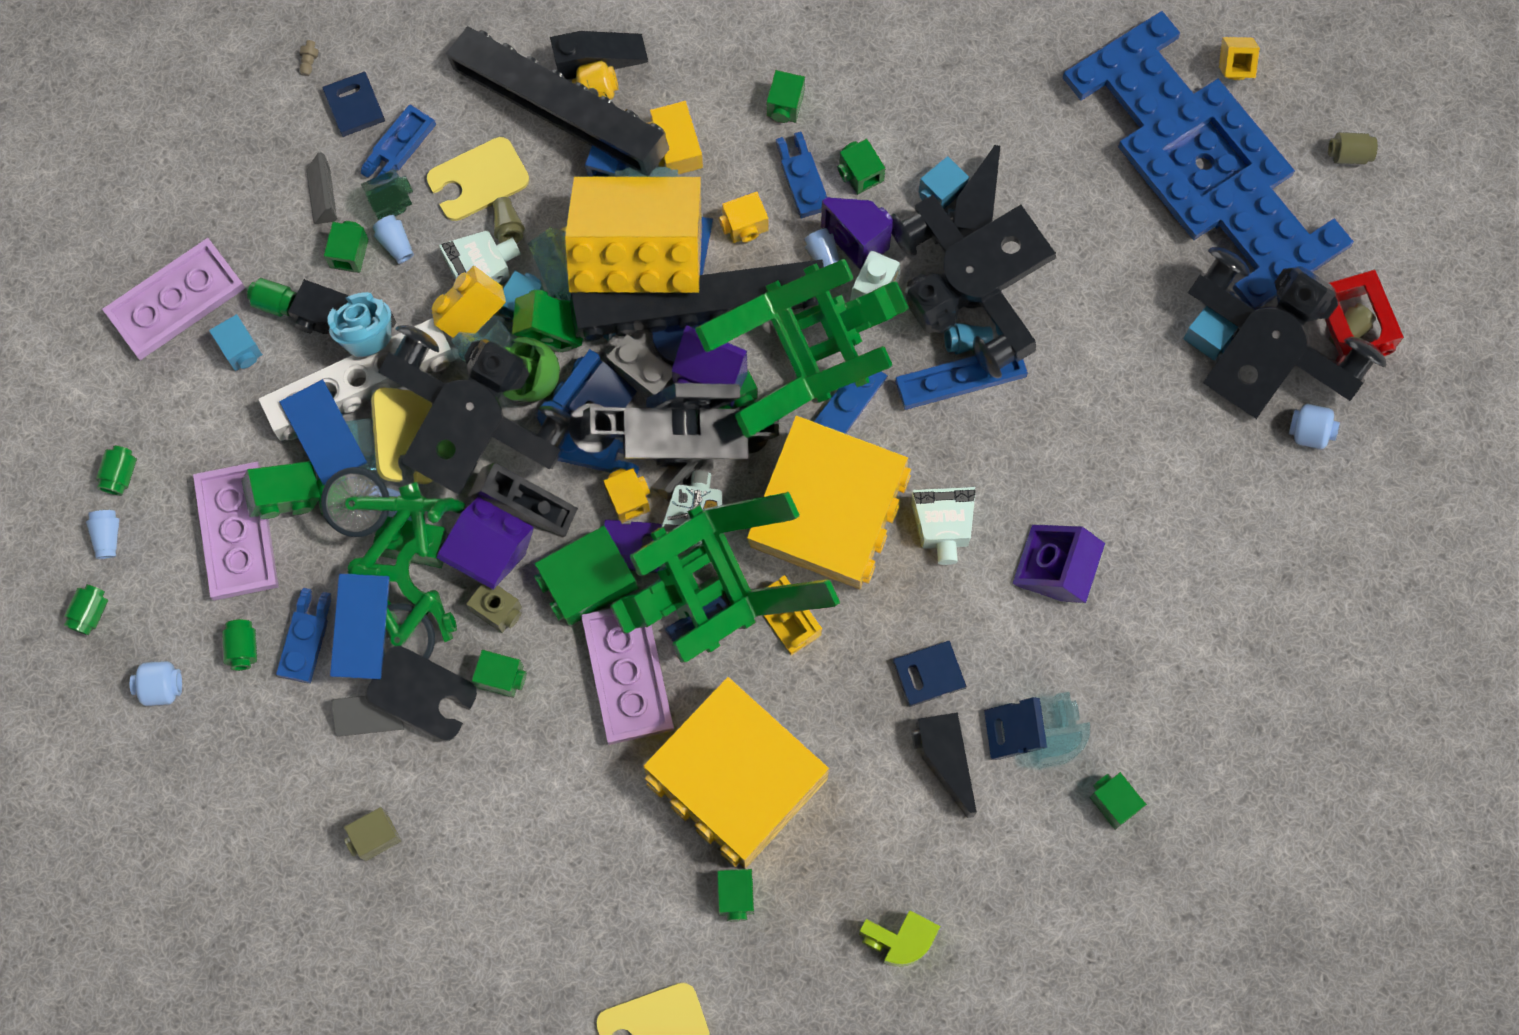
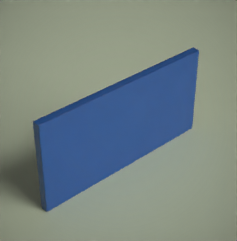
[279,379,367,485]
[330,574,390,679]

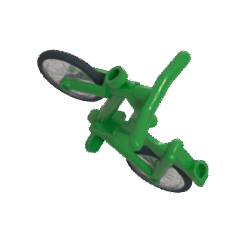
[321,467,465,659]

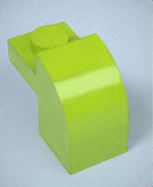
[859,910,941,967]

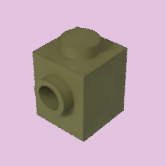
[467,584,522,633]
[344,807,402,861]

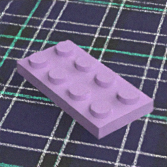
[102,238,246,360]
[193,462,279,601]
[581,609,674,745]

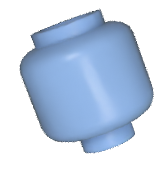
[1289,404,1340,449]
[129,661,182,706]

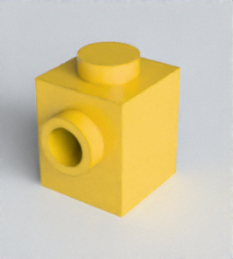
[1219,37,1260,80]
[719,191,769,243]
[603,468,650,523]

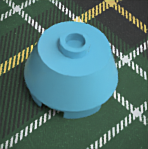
[328,292,392,357]

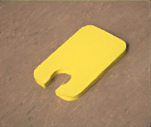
[427,137,529,221]
[371,387,433,484]
[596,983,710,1035]

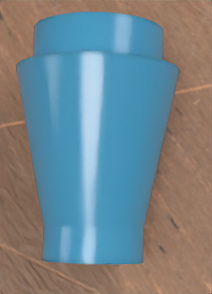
[944,323,993,355]

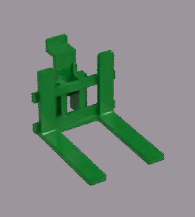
[696,259,908,438]
[611,492,840,663]

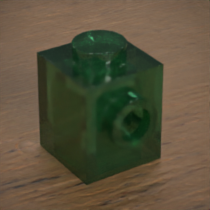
[361,169,413,220]

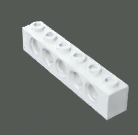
[259,318,455,441]

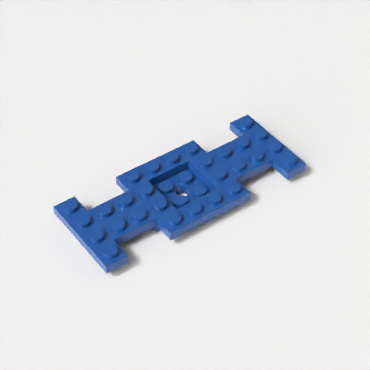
[1063,11,1354,309]

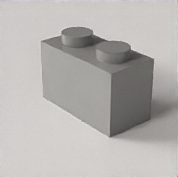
[606,334,675,399]

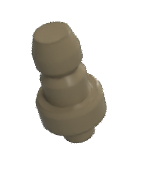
[299,40,319,76]

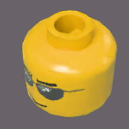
[572,61,619,100]

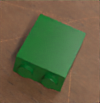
[534,525,639,626]

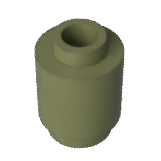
[1328,132,1378,165]

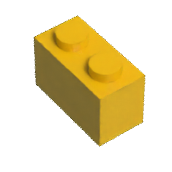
[648,101,703,177]
[431,265,506,345]

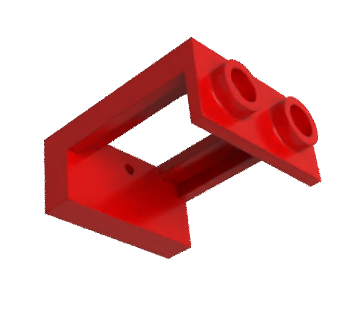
[1325,270,1404,363]

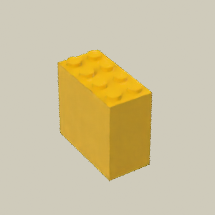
[565,177,702,293]
[747,415,912,589]
[643,677,829,869]

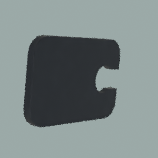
[366,646,477,742]

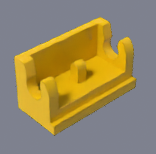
[763,575,822,656]

